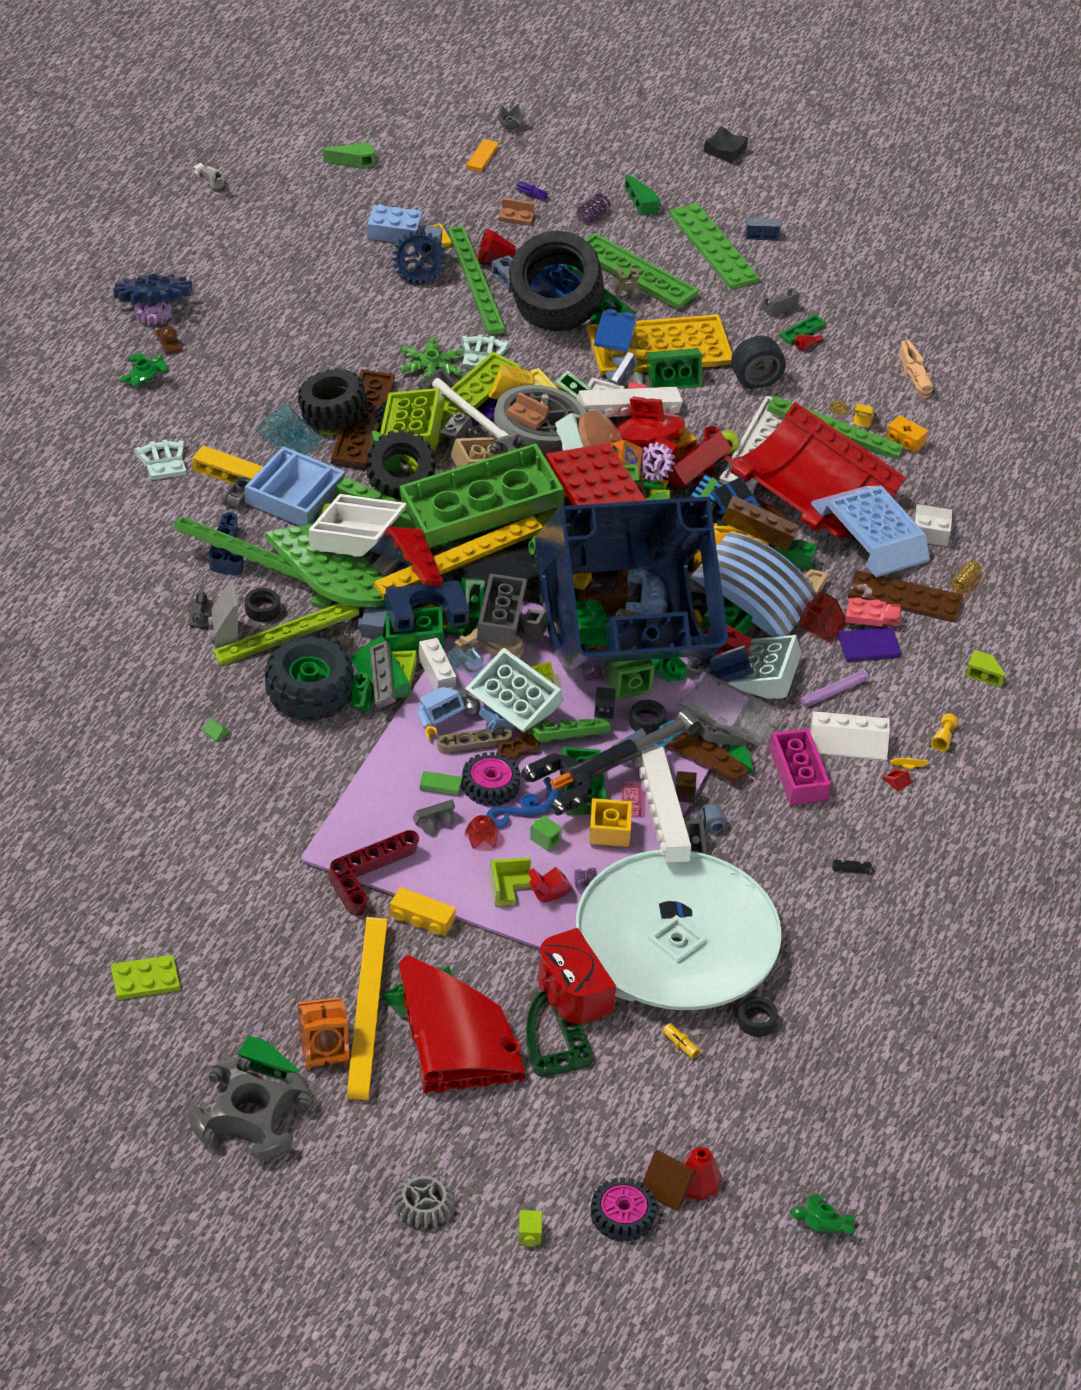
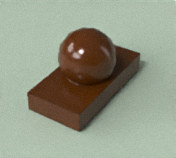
[155,326,182,355]

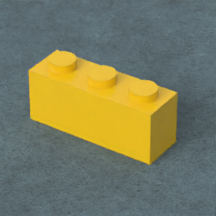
[389,887,456,936]

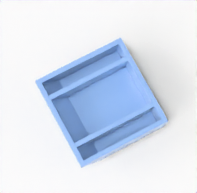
[245,446,345,526]

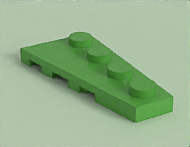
[527,718,611,743]

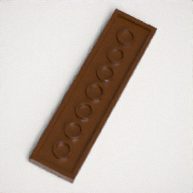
[331,369,395,469]

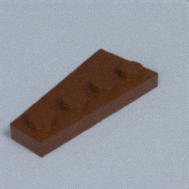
[666,732,749,783]

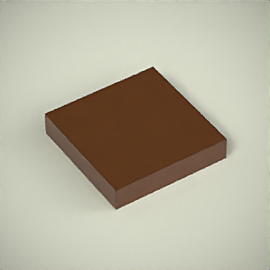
[642,1150,696,1210]

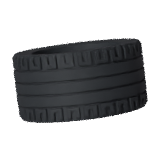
[509,231,604,331]

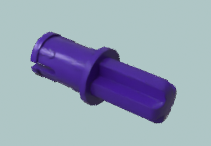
[516,181,548,201]

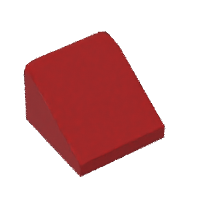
[882,769,912,792]

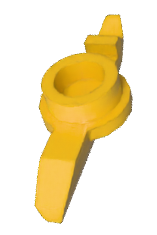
[890,758,928,770]

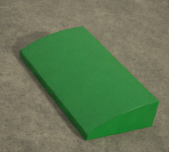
[350,636,412,707]
[560,747,607,815]

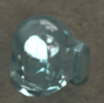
[446,645,484,673]

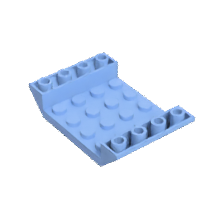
[811,486,930,577]

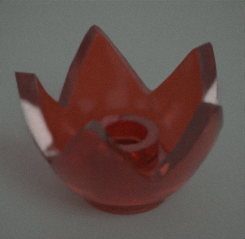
[464,815,500,849]

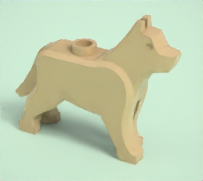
[455,625,524,659]

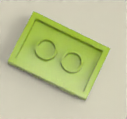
[111,955,180,1000]

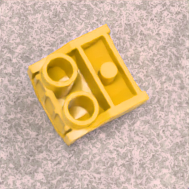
[488,364,535,400]

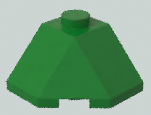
[650,657,687,682]

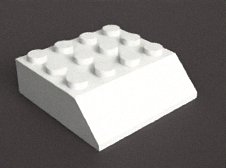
[309,494,407,557]

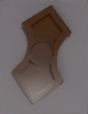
[495,732,541,761]

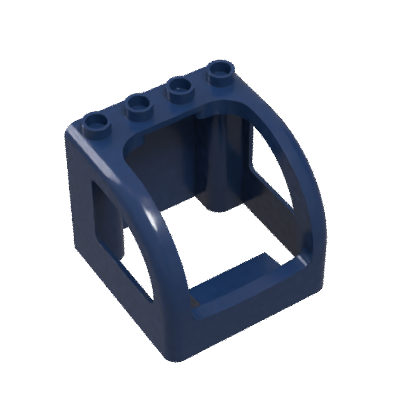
[535,496,728,669]

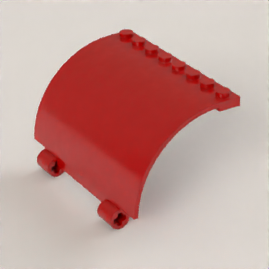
[725,401,907,538]

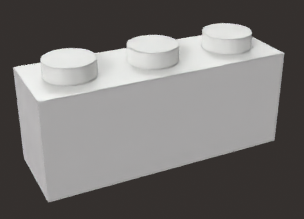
[419,638,456,690]

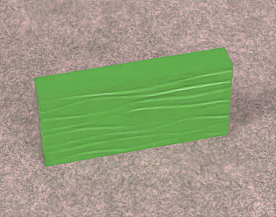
[399,443,565,548]

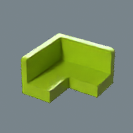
[489,857,531,907]

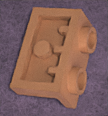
[499,198,535,226]
[505,393,549,430]

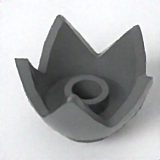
[498,104,526,129]

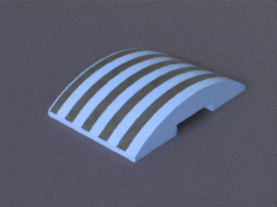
[690,532,819,637]

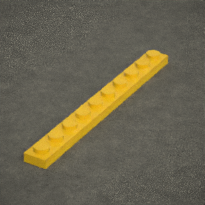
[374,515,543,599]

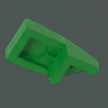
[725,745,754,774]

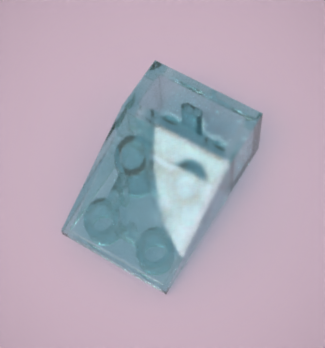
[256,402,323,455]

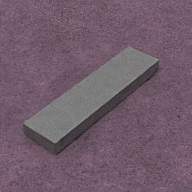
[370,641,396,708]

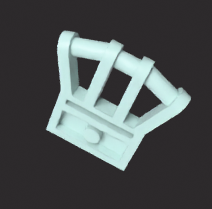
[461,335,510,369]
[134,439,187,480]

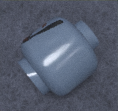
[698,804,727,833]

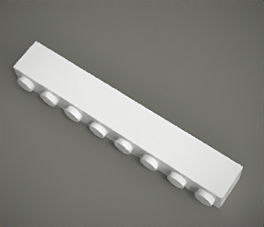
[636,746,691,863]

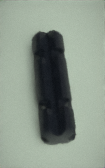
[832,859,872,874]

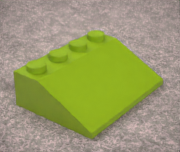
[380,388,445,451]

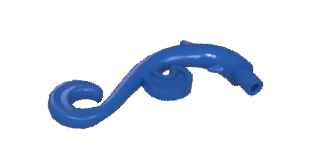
[486,777,560,829]

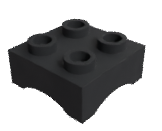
[704,126,748,163]

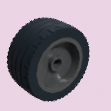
[731,335,786,389]

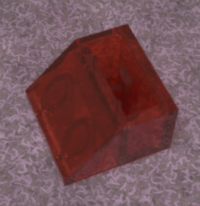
[798,591,847,642]

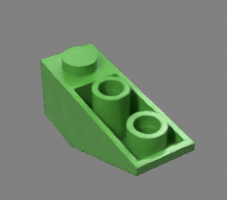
[323,142,375,167]

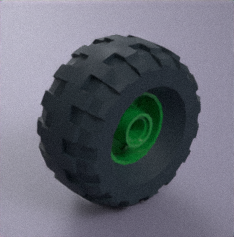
[265,636,354,721]

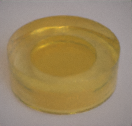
[829,400,847,415]

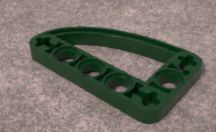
[526,991,593,1077]

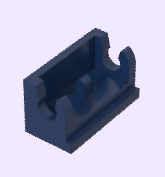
[745,218,780,241]

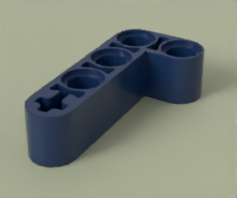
[209,512,244,575]

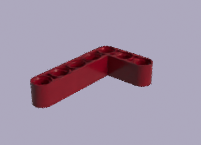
[328,830,419,916]

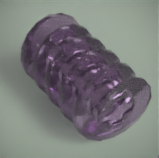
[576,193,611,225]

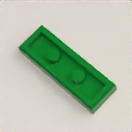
[779,314,827,345]

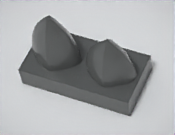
[412,799,455,836]

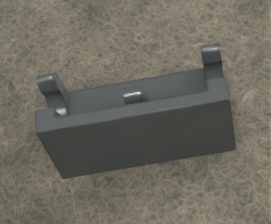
[761,288,800,317]

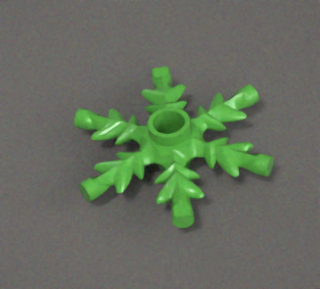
[400,337,463,378]

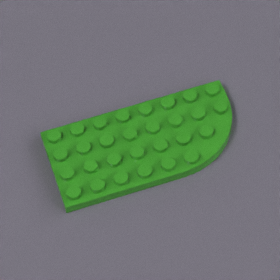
[265,524,386,607]

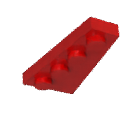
[386,527,443,586]

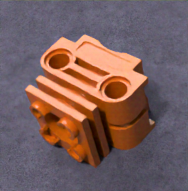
[297,997,350,1070]

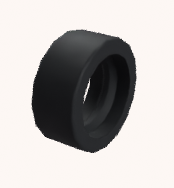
[245,588,280,622]
[629,699,667,735]
[737,997,778,1037]

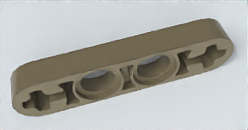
[437,727,512,754]

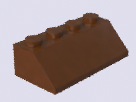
[721,496,800,552]

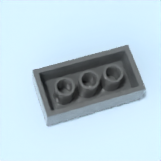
[477,574,527,646]

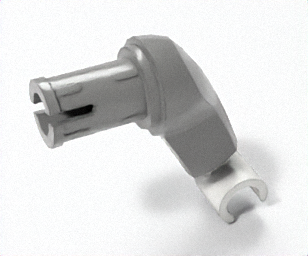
[193,163,224,190]

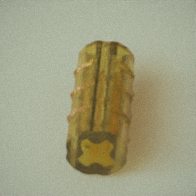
[951,560,981,594]

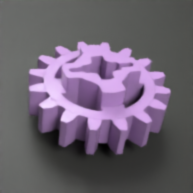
[134,303,172,325]
[640,442,675,482]

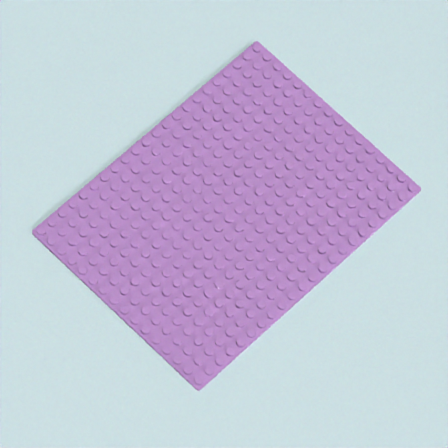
[301,600,751,949]

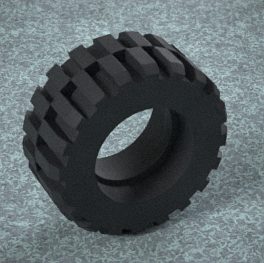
[297,368,368,431]
[366,429,436,500]

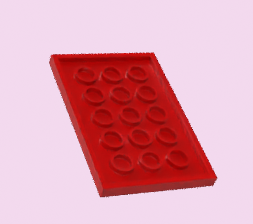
[545,443,646,505]

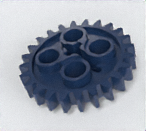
[392,230,447,285]

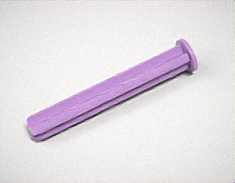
[801,668,869,707]

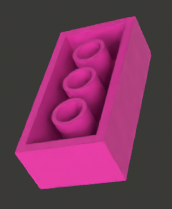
[769,728,831,805]

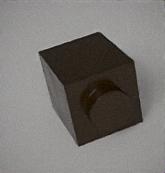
[675,771,697,803]

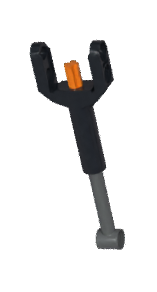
[521,709,701,816]

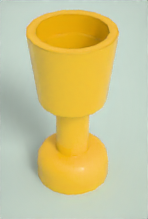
[931,714,959,752]

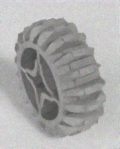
[394,1173,454,1229]

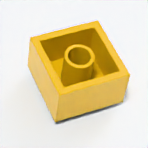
[589,798,632,847]

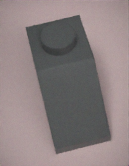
[684,818,707,855]

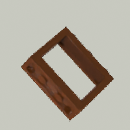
[579,570,629,612]

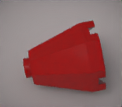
[477,229,517,263]
[682,1147,722,1201]

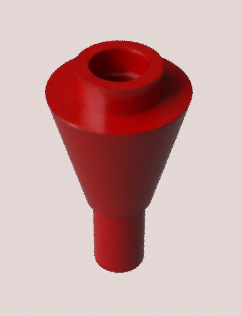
[795,335,824,351]

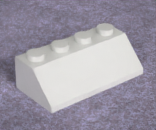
[810,711,890,761]

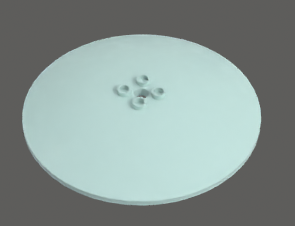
[575,850,781,1010]

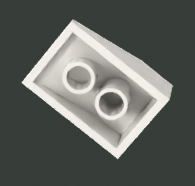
[914,504,952,546]

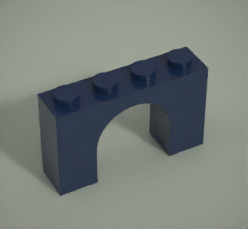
[385,581,470,632]

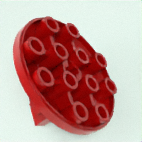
[617,396,686,448]

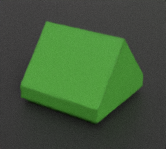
[203,718,231,742]

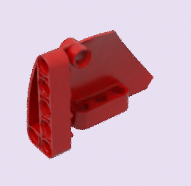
[398,955,526,1094]

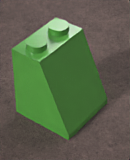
[601,659,655,700]

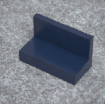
[708,645,754,685]

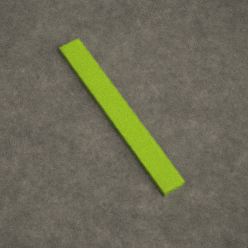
[213,603,359,666]

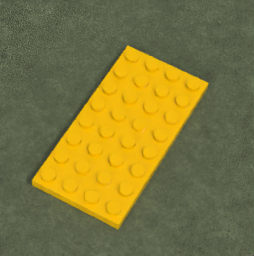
[586,314,732,376]

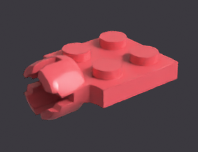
[845,598,901,627]

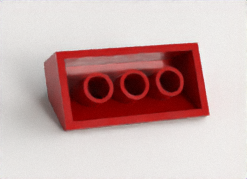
[663,431,732,489]

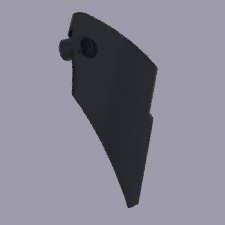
[441,529,539,592]

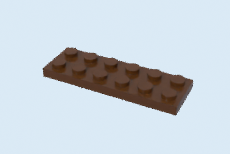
[848,570,963,623]

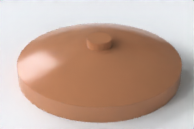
[579,410,623,447]

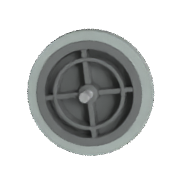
[494,385,586,453]

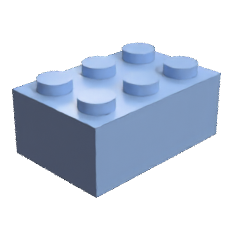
[367,205,422,243]

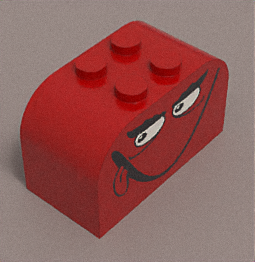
[537,927,616,1024]

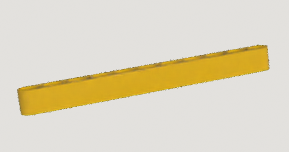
[347,917,387,1101]

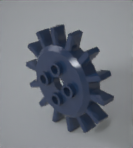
[113,273,193,306]

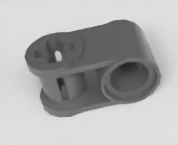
[222,477,251,511]

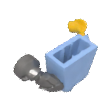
[417,687,481,742]

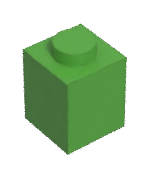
[530,815,562,851]

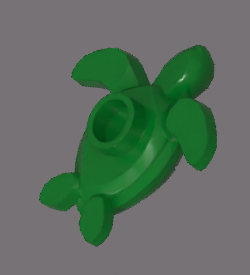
[120,354,168,387]
[790,1194,856,1234]

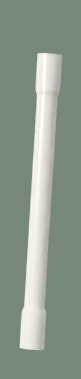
[432,378,509,439]

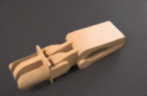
[899,340,933,398]

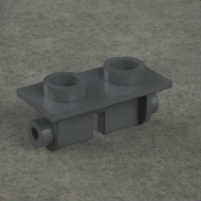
[188,591,212,627]

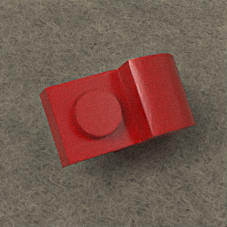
[527,867,573,902]

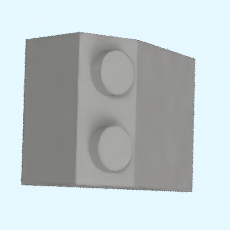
[208,580,238,648]

